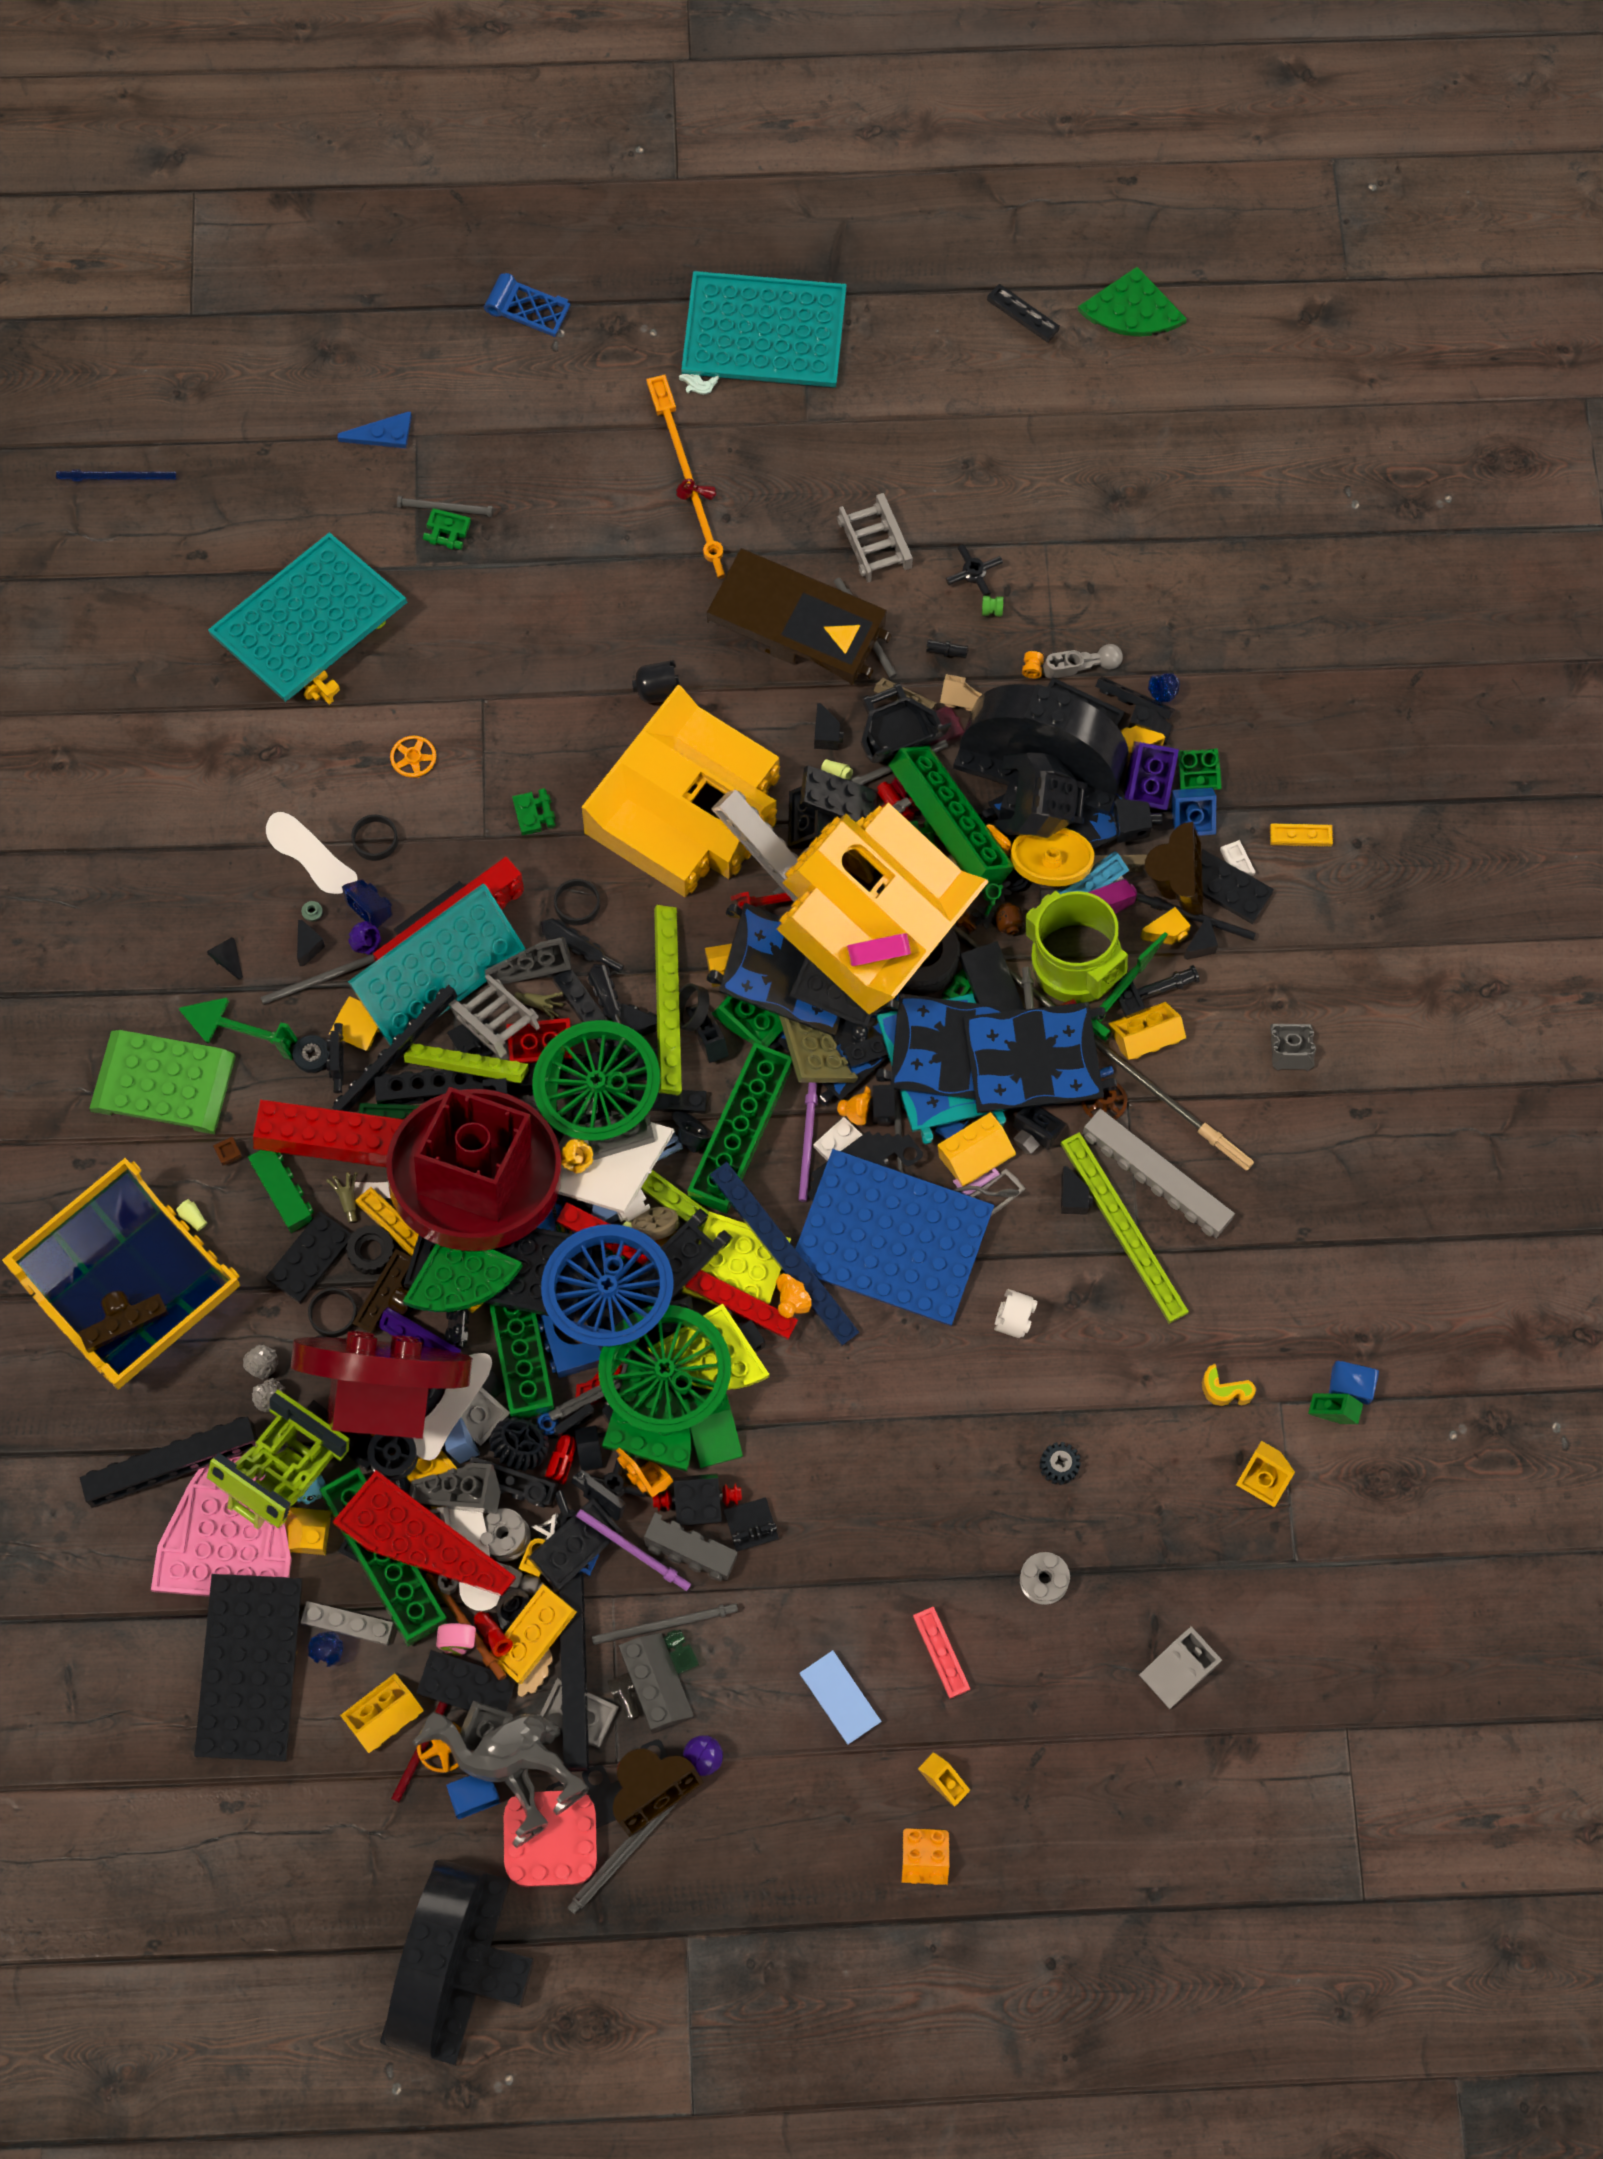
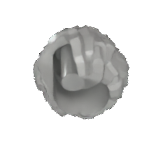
[243,1345,278,1380]
[252,1378,286,1413]

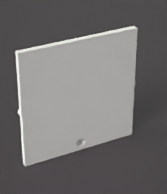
[559,1111,674,1214]

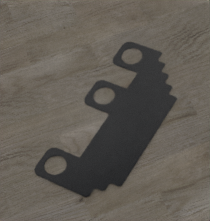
[808,1131,923,1201]
[546,1739,668,1829]

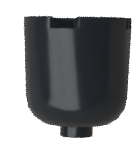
[632,660,680,703]

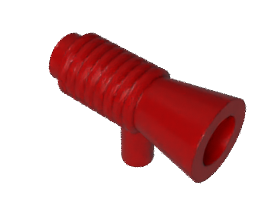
[877,782,915,822]
[474,1611,513,1657]

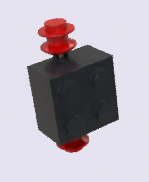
[653,1473,742,1526]

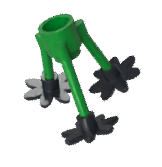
[972,881,1012,929]

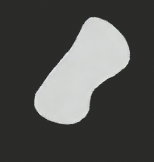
[266,812,357,894]
[413,1353,492,1460]
[448,1509,500,1611]

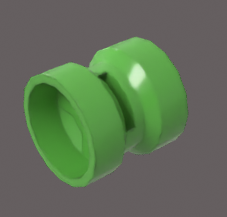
[982,596,1003,617]

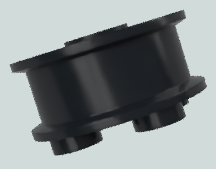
[367,1434,418,1481]

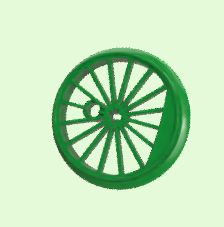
[532,1020,660,1141]
[598,1305,731,1433]

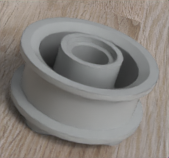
[480,1508,531,1562]
[1020,1552,1070,1605]

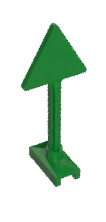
[1091,932,1168,1042]
[179,998,298,1060]

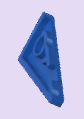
[337,412,412,448]

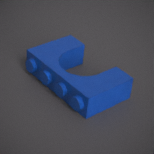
[537,1315,601,1378]

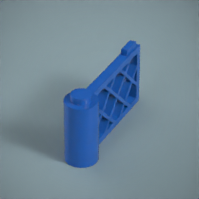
[484,273,570,337]

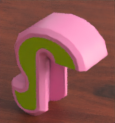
[436,1623,476,1656]

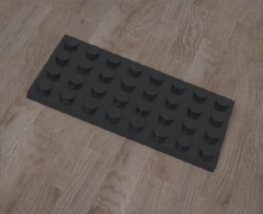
[404,1228,595,1321]
[194,1574,303,1762]

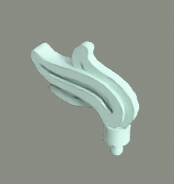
[679,374,719,395]

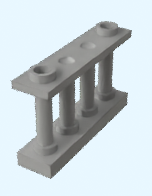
[837,493,913,583]
[449,974,540,1058]

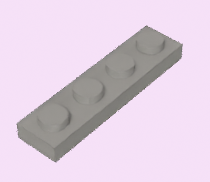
[300,1601,394,1646]

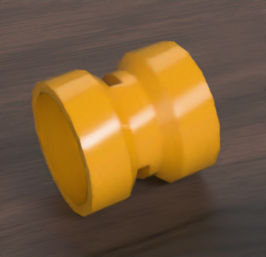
[1022,651,1044,679]

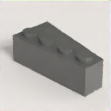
[644,1512,738,1581]

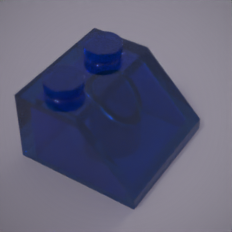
[342,879,393,928]

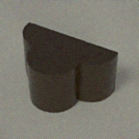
[1145,822,1203,915]
[613,1748,704,1838]

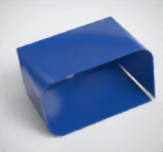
[1329,1361,1379,1405]
[446,1775,501,1819]

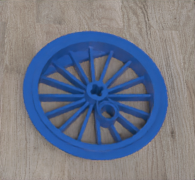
[541,1224,673,1346]

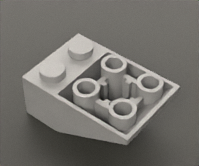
[1139,1626,1222,1709]

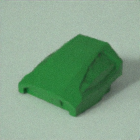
[1177,748,1221,790]

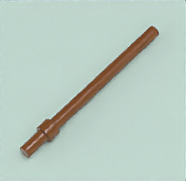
[426,1572,507,1681]

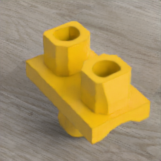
[304,670,340,705]

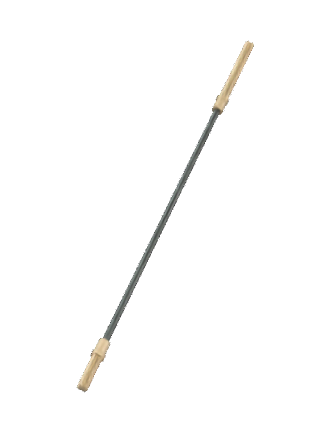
[878,875,1254,1171]

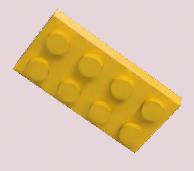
[491,1584,577,1684]

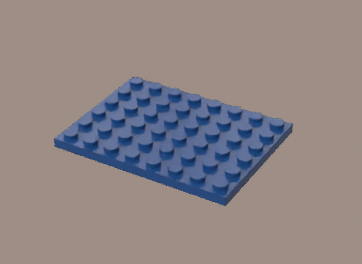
[795,1149,994,1326]

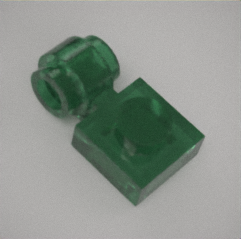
[664,1630,699,1675]

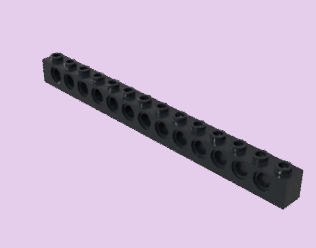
[374,1046,658,1105]

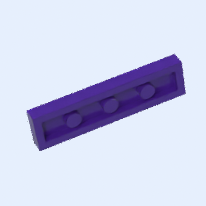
[378,1307,461,1353]

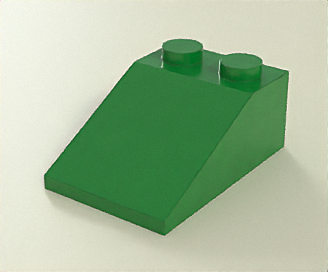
[712,996,783,1047]
[683,1393,743,1469]

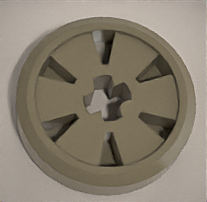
[631,1207,680,1241]

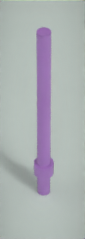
[799,1083,818,1202]
[576,1509,691,1591]

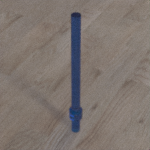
[56,469,177,481]

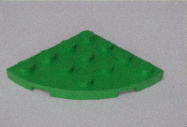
[1077,267,1187,336]
[403,1244,523,1312]
[602,1365,691,1472]

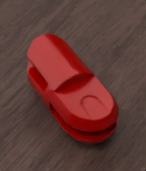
[545,1435,577,1484]

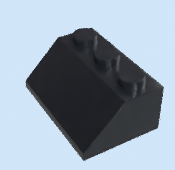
[788,786,835,849]

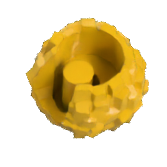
[561,1139,593,1173]

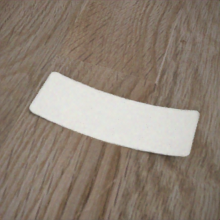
[354,1182,391,1198]

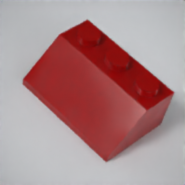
[506,1018,573,1063]

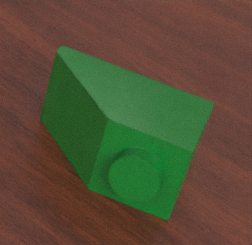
[1308,1393,1363,1424]

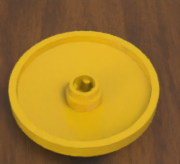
[1011,828,1094,886]

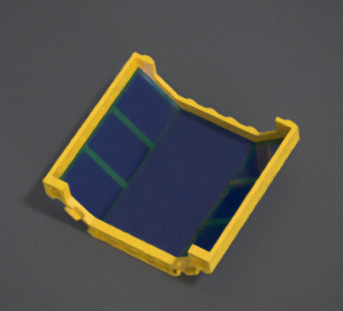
[2,1158,241,1390]

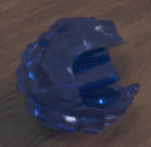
[1148,673,1180,703]
[308,1631,344,1667]

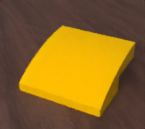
[329,996,380,1051]

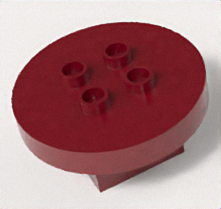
[386,1087,561,1251]
[291,1331,473,1439]

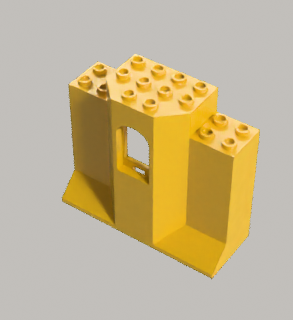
[582,685,780,897]
[777,803,988,1015]

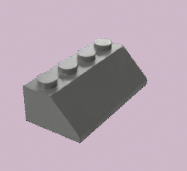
[619,1633,694,1734]

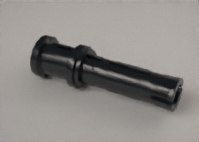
[1137,965,1200,1001]

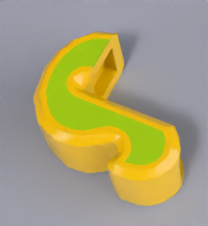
[1202,1364,1256,1406]

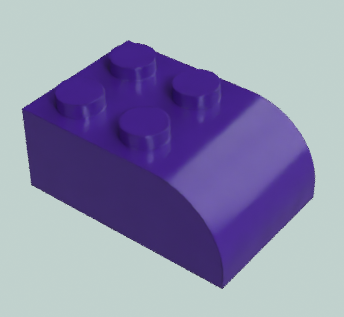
[1124,741,1179,810]

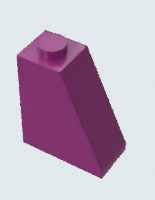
[1088,879,1137,914]

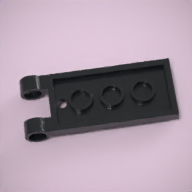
[630,1208,733,1304]

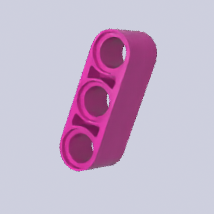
[847,933,911,966]

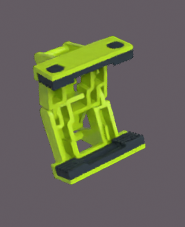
[207,1390,349,1530]

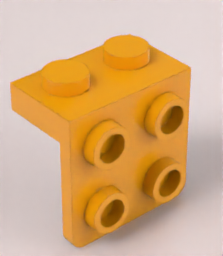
[616,1448,674,1498]
[902,1828,949,1885]

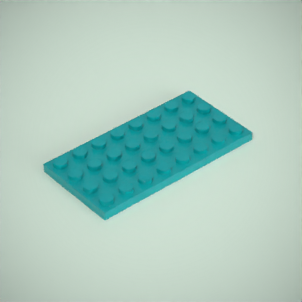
[348,884,526,1045]

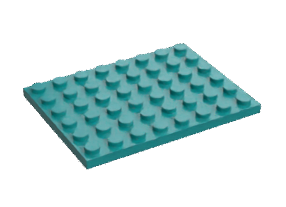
[681,271,847,387]
[208,532,408,702]

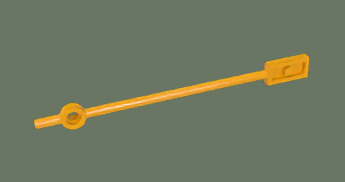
[646,375,725,579]

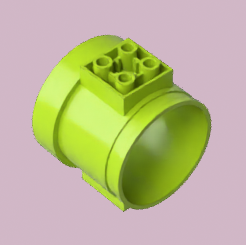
[1026,890,1128,1003]

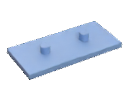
[799,1651,881,1745]

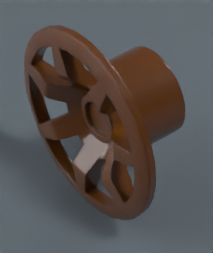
[1081,1079,1127,1120]

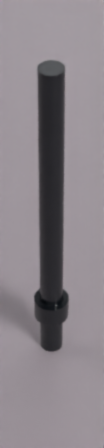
[1136,893,1256,940]

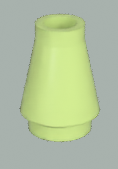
[821,759,853,780]
[176,1199,207,1231]

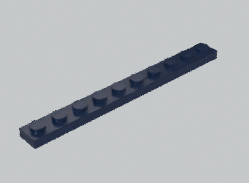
[709,1162,859,1347]

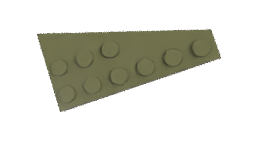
[779,1016,858,1083]

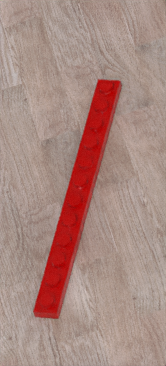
[556,1202,798,1340]

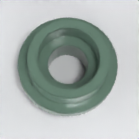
[301,901,323,922]

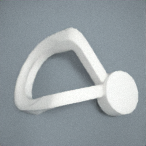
[532,1513,558,1540]

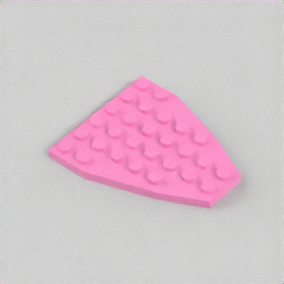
[151,1453,292,1597]

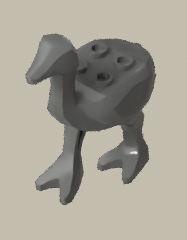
[413,1712,589,1848]

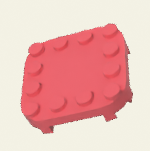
[504,1791,597,1888]

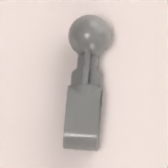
[1042,644,1123,679]

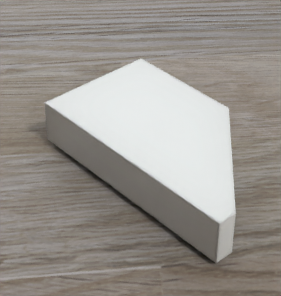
[1220,840,1256,876]

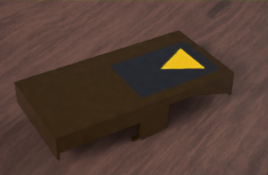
[707,548,892,686]

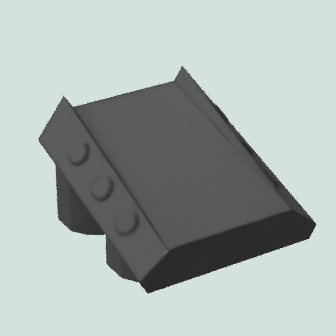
[1270,1024,1316,1071]

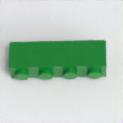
[248,1150,314,1233]

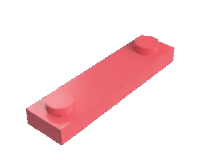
[913,1607,970,1699]

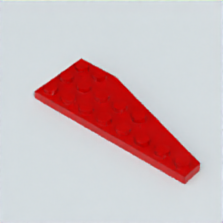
[333,1470,516,1596]

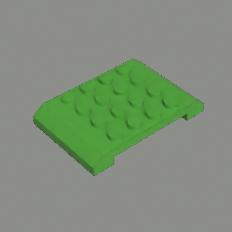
[89,1030,236,1135]

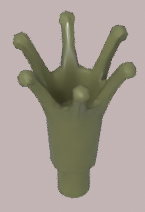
[514,991,564,1020]
[326,1172,358,1223]

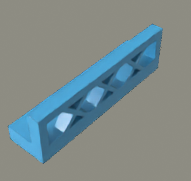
[1057,851,1129,894]

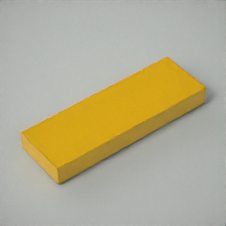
[1270,824,1333,847]

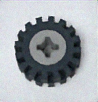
[1039,1442,1081,1485]

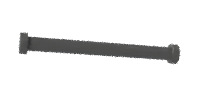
[397,496,493,518]

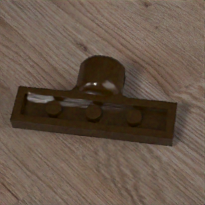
[352,1249,413,1333]
[79,1290,169,1353]

